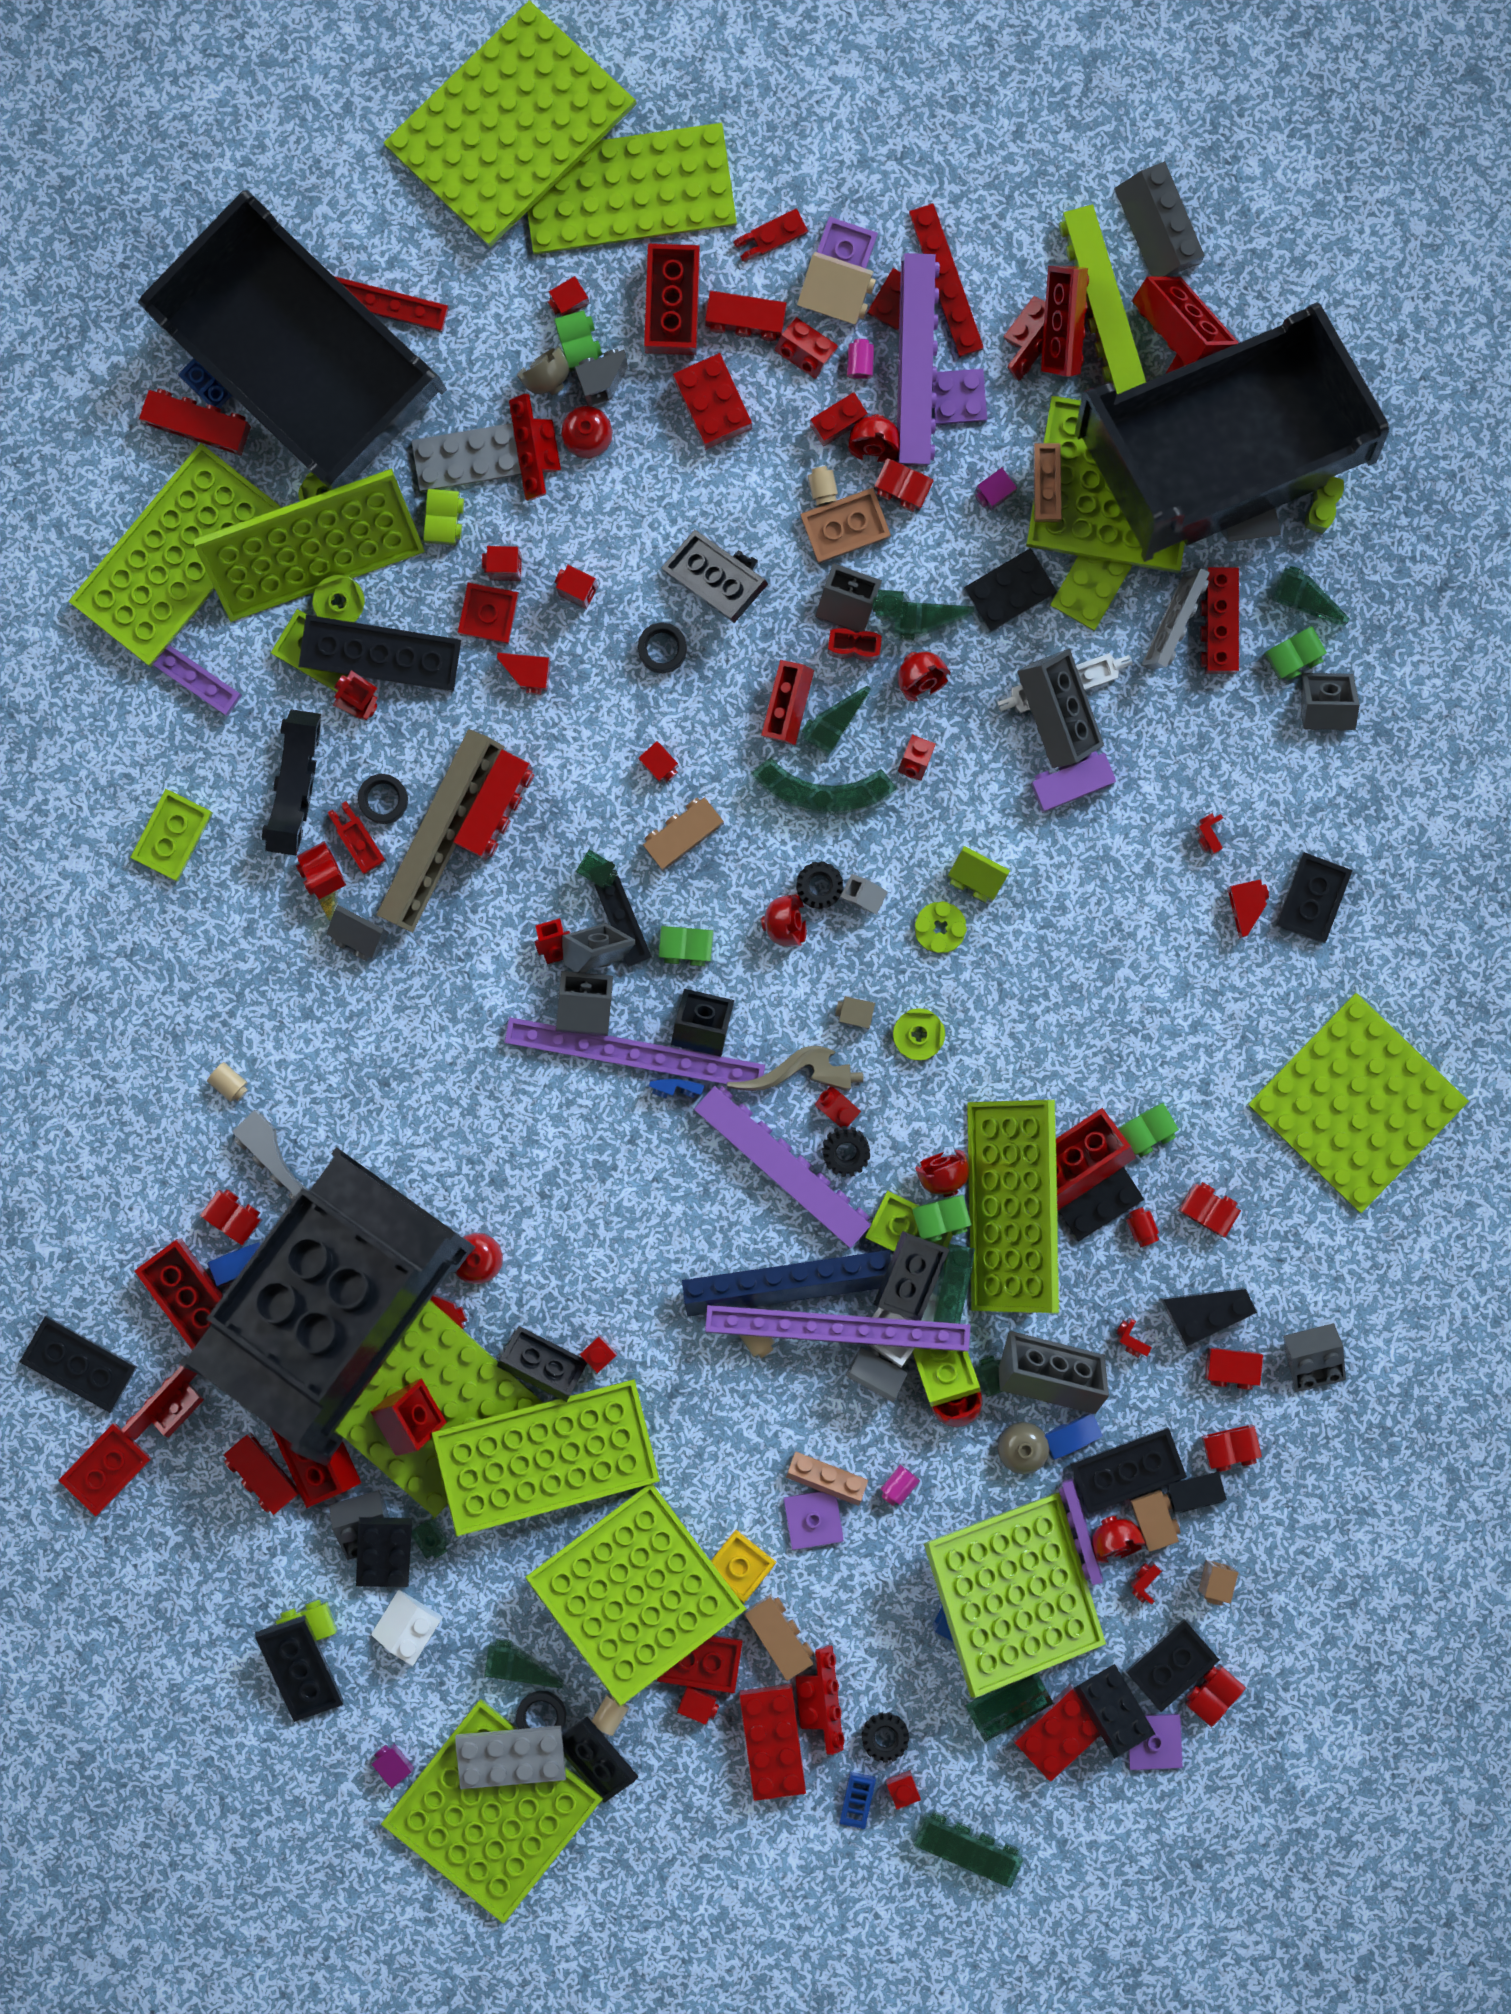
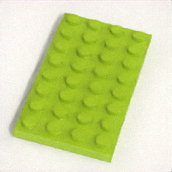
[527,123,737,255]
[68,443,281,667]
[193,468,425,622]
[967,1100,1059,1313]
[431,1379,660,1536]

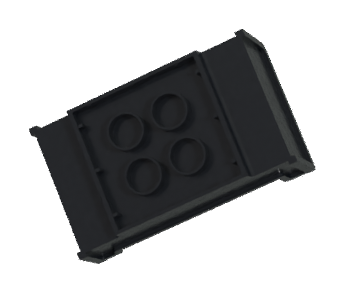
[138,190,447,490]
[1075,302,1389,562]
[178,1147,476,1466]

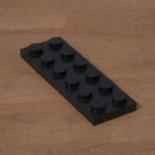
[298,615,461,692]

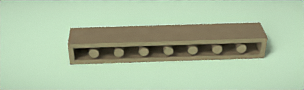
[376,729,505,933]

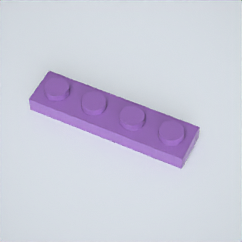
[153,645,242,716]
[1059,1478,1103,1585]

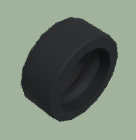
[637,622,687,674]
[357,773,408,824]
[516,1690,566,1729]

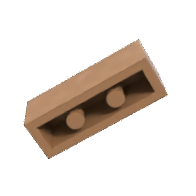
[643,797,724,871]
[744,1594,815,1681]

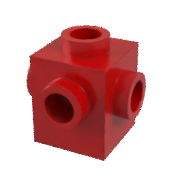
[534,918,570,964]

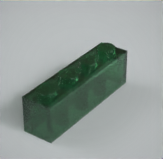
[913,1811,1024,1889]

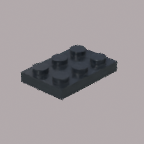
[964,548,1057,632]
[1275,852,1353,944]
[1058,1167,1145,1241]
[873,1231,950,1321]
[497,1326,587,1402]
[356,1517,412,1587]
[1125,1619,1220,1712]
[1074,1664,1155,1759]
[562,1716,639,1803]

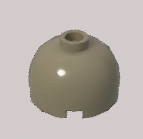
[517,346,569,395]
[997,1421,1050,1475]

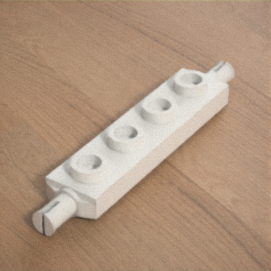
[997,653,1133,714]

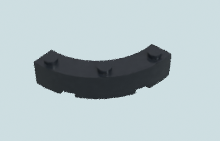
[262,709,321,856]

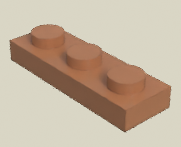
[1033,443,1062,522]
[786,1451,868,1506]

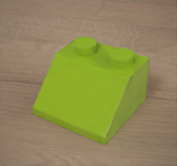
[947,846,1011,903]

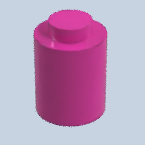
[847,339,874,379]
[881,1464,920,1506]

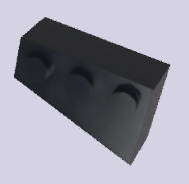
[1160,1288,1257,1347]

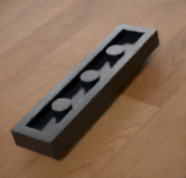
[589,861,652,967]

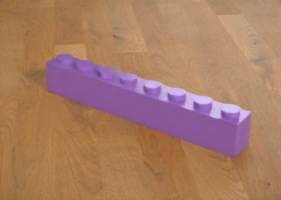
[896,253,940,467]
[694,1086,871,1248]

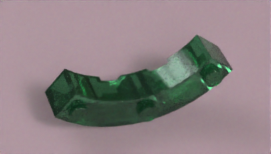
[751,757,898,815]

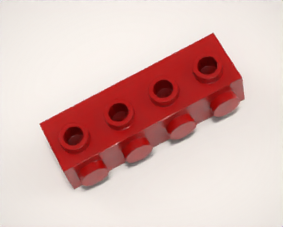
[139,388,251,456]
[1200,567,1239,674]

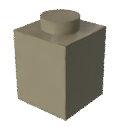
[835,996,875,1029]

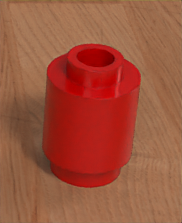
[1126,1207,1160,1248]

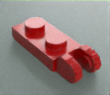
[733,208,808,262]
[327,801,386,875]

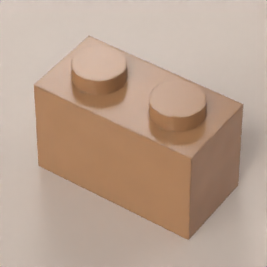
[1129,1489,1181,1552]
[1198,1560,1238,1606]

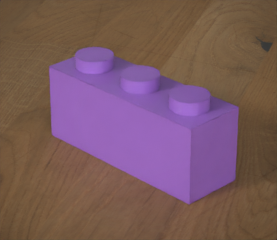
[1031,751,1116,813]

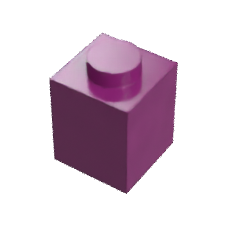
[975,468,1017,511]
[371,1743,414,1789]

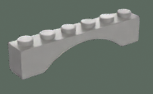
[232,1110,308,1201]

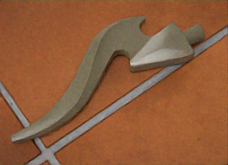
[727,1046,863,1091]

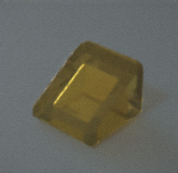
[318,890,338,921]

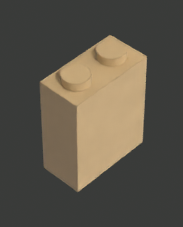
[797,252,876,325]

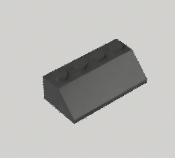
[1114,161,1205,277]
[1017,649,1104,768]
[998,1331,1109,1414]

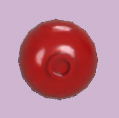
[561,406,613,459]
[848,414,900,463]
[897,652,951,702]
[761,894,807,947]
[915,1150,969,1197]
[455,1233,503,1285]
[931,1392,983,1428]
[1091,1516,1146,1564]

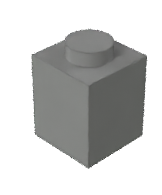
[840,874,888,915]

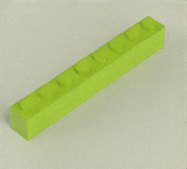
[1059,204,1146,395]

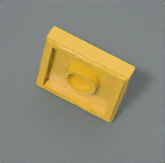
[711,1529,777,1603]

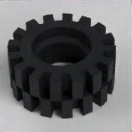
[796,861,843,909]
[822,1126,871,1177]
[862,1712,909,1763]

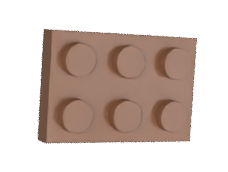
[800,488,891,564]

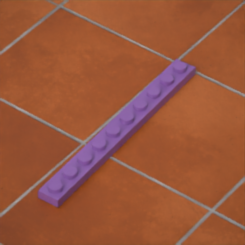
[504,1017,765,1091]
[705,1305,971,1352]

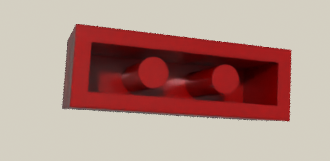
[705,290,787,341]
[761,660,814,746]
[223,1432,299,1515]

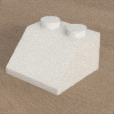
[371,1590,443,1666]

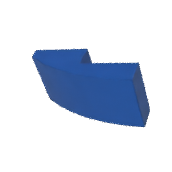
[177,358,232,408]
[649,1079,705,1099]
[207,1242,260,1288]
[1045,1412,1103,1460]

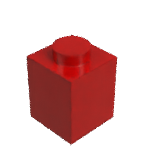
[548,276,590,317]
[638,741,679,783]
[580,1335,618,1374]
[677,1686,719,1725]
[886,1770,921,1810]

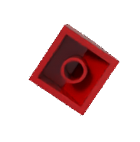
[370,1378,447,1456]

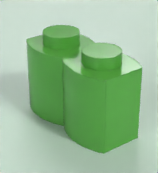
[554,310,602,372]
[1264,626,1327,681]
[659,926,714,967]
[1118,1103,1179,1158]
[912,1194,971,1242]

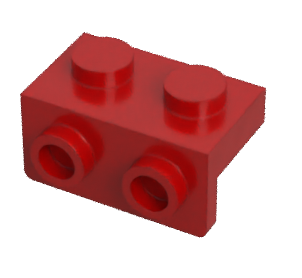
[774,317,838,379]

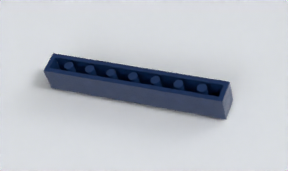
[682,1250,891,1317]

